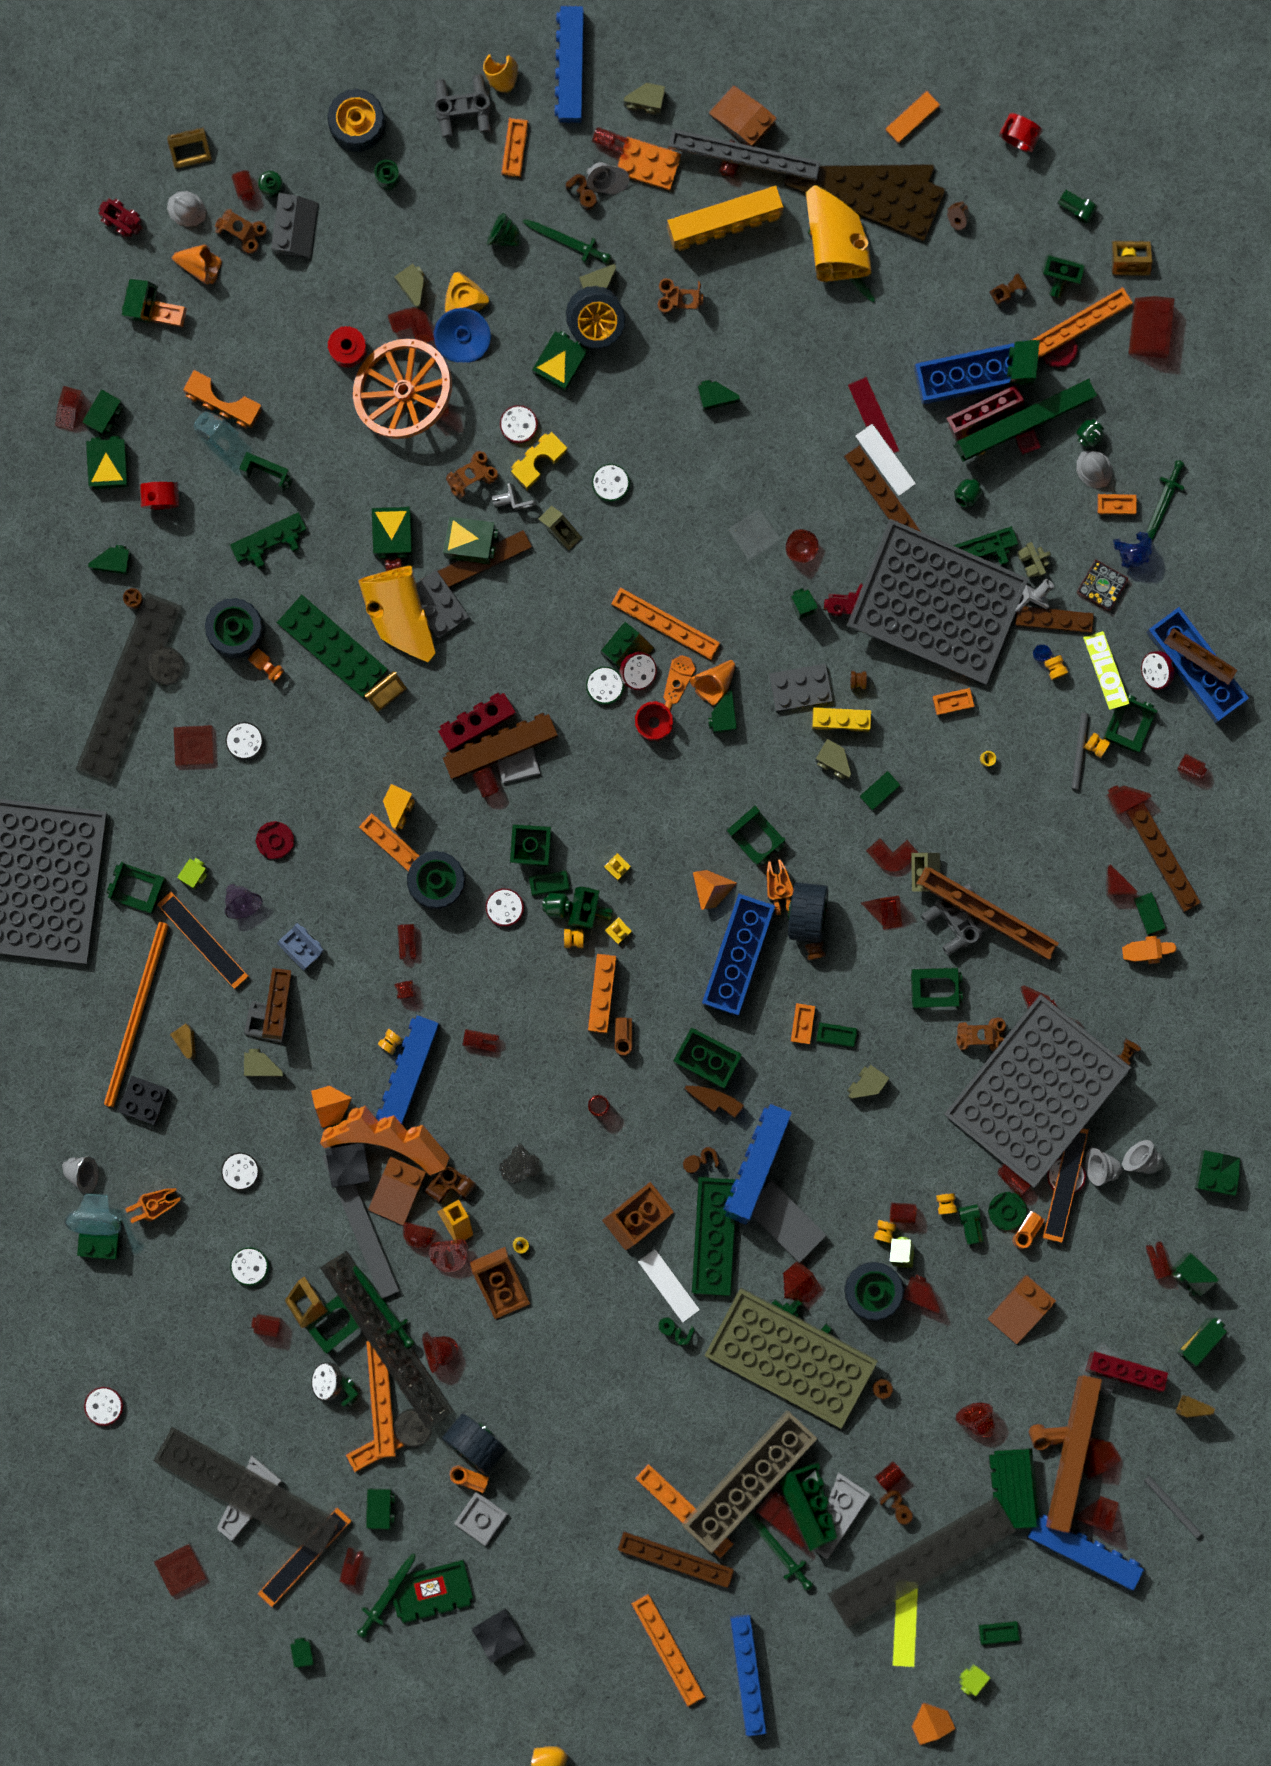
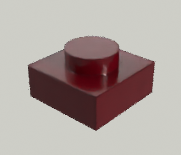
[1015,430,1040,455]

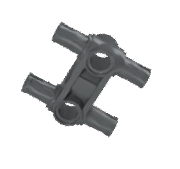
[434,74,491,138]
[920,884,991,956]

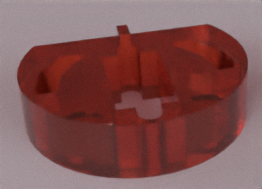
[429,1239,469,1272]

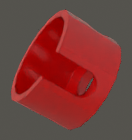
[999,113,1043,152]
[328,326,367,368]
[140,482,179,510]
[635,701,673,741]

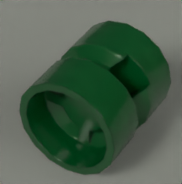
[374,160,400,190]

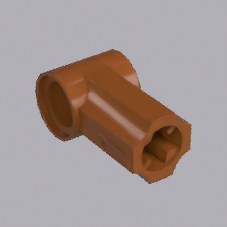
[615,1018,632,1056]
[1028,1424,1067,1450]

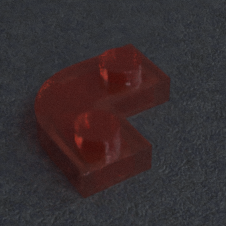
[387,307,435,343]
[866,838,918,872]

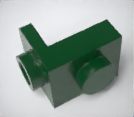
[337,1376,359,1407]

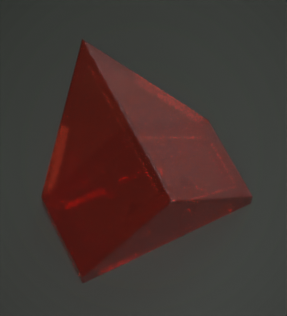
[861,895,902,929]
[783,1261,822,1303]
[1083,1437,1122,1479]
[1073,1496,1118,1532]

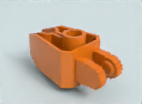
[766,860,793,915]
[1122,936,1177,964]
[125,1188,181,1224]

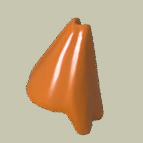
[172,245,222,284]
[690,660,736,705]

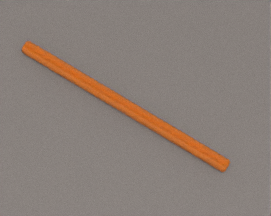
[104,922,169,1107]

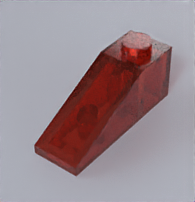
[756,1492,804,1548]

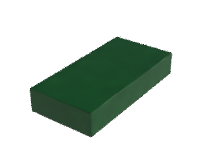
[859,771,900,811]
[529,871,570,896]
[1133,892,1165,935]
[816,1022,857,1048]
[978,1621,1019,1645]

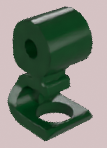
[658,1317,694,1345]

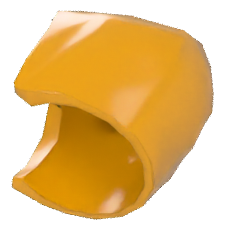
[483,54,519,93]
[531,1746,568,1766]

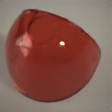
[786,529,819,563]
[403,1222,436,1249]

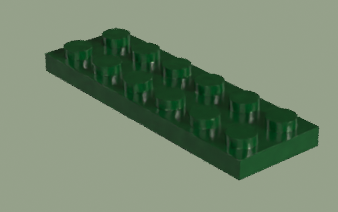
[276,594,388,698]
[692,1177,736,1295]

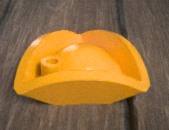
[445,272,489,312]

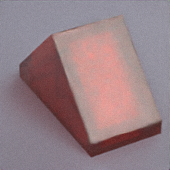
[1106,864,1138,895]

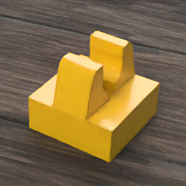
[604,853,631,880]
[605,917,632,944]

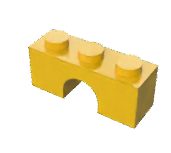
[511,432,568,490]
[812,708,871,732]

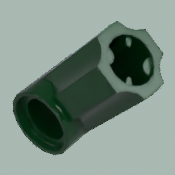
[1057,189,1098,224]
[958,1204,983,1245]

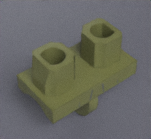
[1017,542,1051,578]

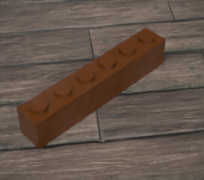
[443,713,558,781]

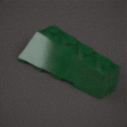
[778,1462,837,1551]

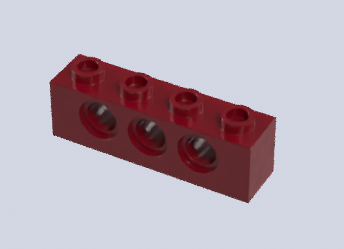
[947,385,1025,442]
[438,692,516,751]
[1085,1351,1168,1393]

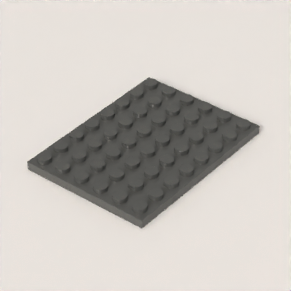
[847,519,1028,685]
[0,799,107,964]
[944,994,1132,1187]

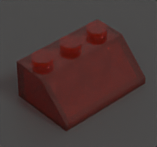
[1128,296,1175,359]

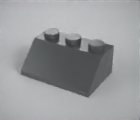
[271,193,318,258]

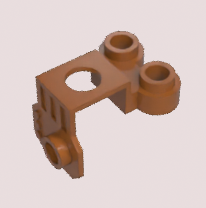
[215,209,267,253]
[658,278,703,313]
[446,451,498,499]
[956,1017,1006,1052]

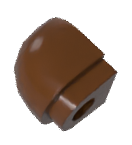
[947,201,970,230]

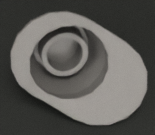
[587,162,629,194]

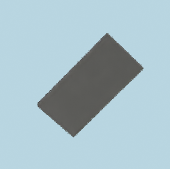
[751,1181,826,1263]

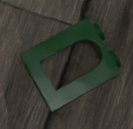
[239,452,293,493]
[1102,694,1158,754]
[726,805,786,866]
[106,862,166,914]
[911,968,963,1008]
[305,1294,364,1354]

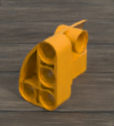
[806,185,872,282]
[358,566,436,662]

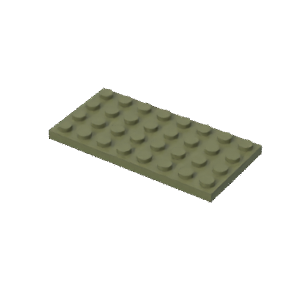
[704,1288,878,1429]

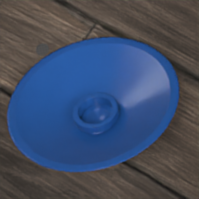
[434,308,491,363]

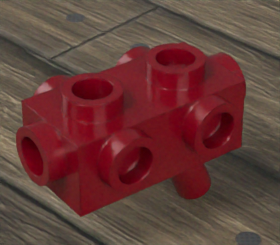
[98,198,142,237]
[824,583,863,616]

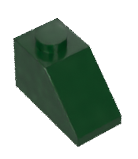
[697,380,740,411]
[88,545,131,575]
[790,588,818,620]
[708,691,737,733]

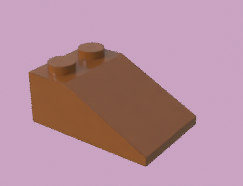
[709,86,777,147]
[368,1157,427,1225]
[602,1182,674,1250]
[470,1247,530,1319]
[988,1275,1056,1344]

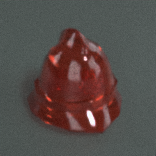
[422,1332,458,1373]
[956,1402,995,1437]

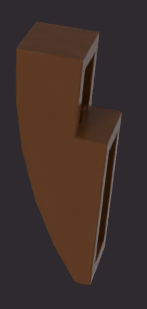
[684,1085,744,1118]

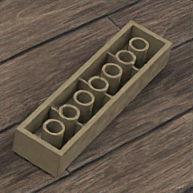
[681,1410,817,1553]

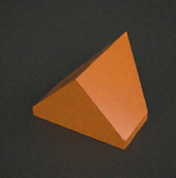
[693,870,737,910]
[311,1086,352,1128]
[912,1703,955,1744]

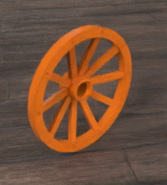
[353,339,452,439]

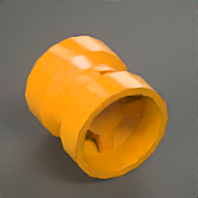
[1044,655,1069,680]
[1084,732,1110,758]
[564,929,583,948]
[377,1029,404,1055]
[936,1193,957,1215]
[873,1220,897,1244]

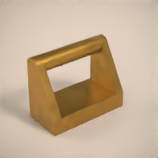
[167,127,212,169]
[1112,241,1152,275]
[364,671,407,713]
[170,1024,196,1060]
[285,1276,327,1328]
[1175,1395,1215,1417]

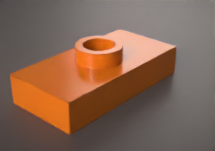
[151,301,187,327]
[1097,494,1136,515]
[932,688,974,716]
[790,1003,815,1044]

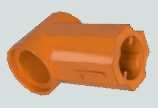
[1013,1211,1045,1249]
[450,1465,489,1493]

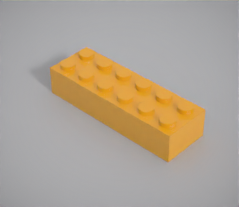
[667,186,783,251]

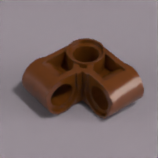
[425,1167,477,1203]

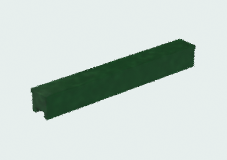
[953,378,1097,462]

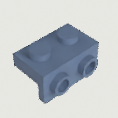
[277,923,324,971]

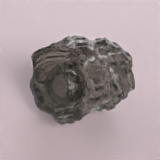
[499,1143,542,1184]

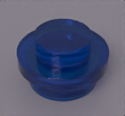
[1033,644,1052,662]

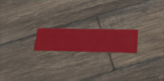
[848,377,899,453]

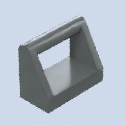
[244,1001,290,1043]

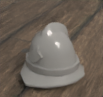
[167,191,206,227]
[1077,450,1113,488]
[1122,1140,1163,1174]
[1084,1148,1123,1186]
[62,1156,99,1195]

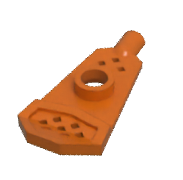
[663,655,695,711]

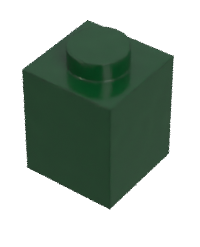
[290,1637,314,1668]

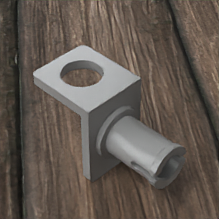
[492,483,537,510]
[1015,579,1054,612]

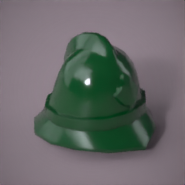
[486,213,522,246]

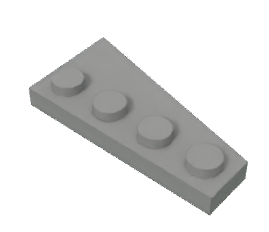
[217,1456,282,1541]
[814,1473,871,1559]

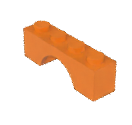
[183,370,263,428]
[588,954,616,1034]

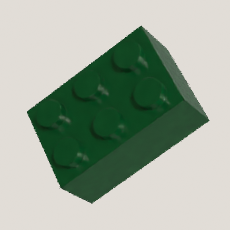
[673,1027,742,1089]

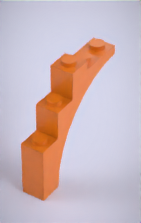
[320,1106,449,1175]

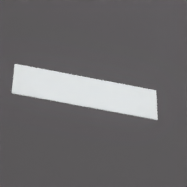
[856,424,916,496]
[638,1250,699,1322]

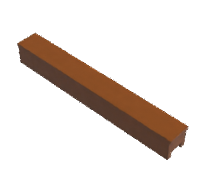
[916,867,1059,960]
[1046,1375,1102,1533]

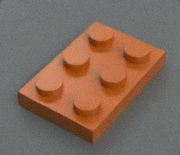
[618,137,681,191]

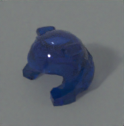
[1113,532,1152,568]

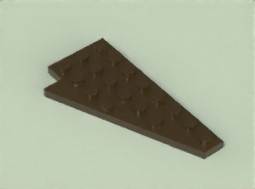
[784,164,945,242]

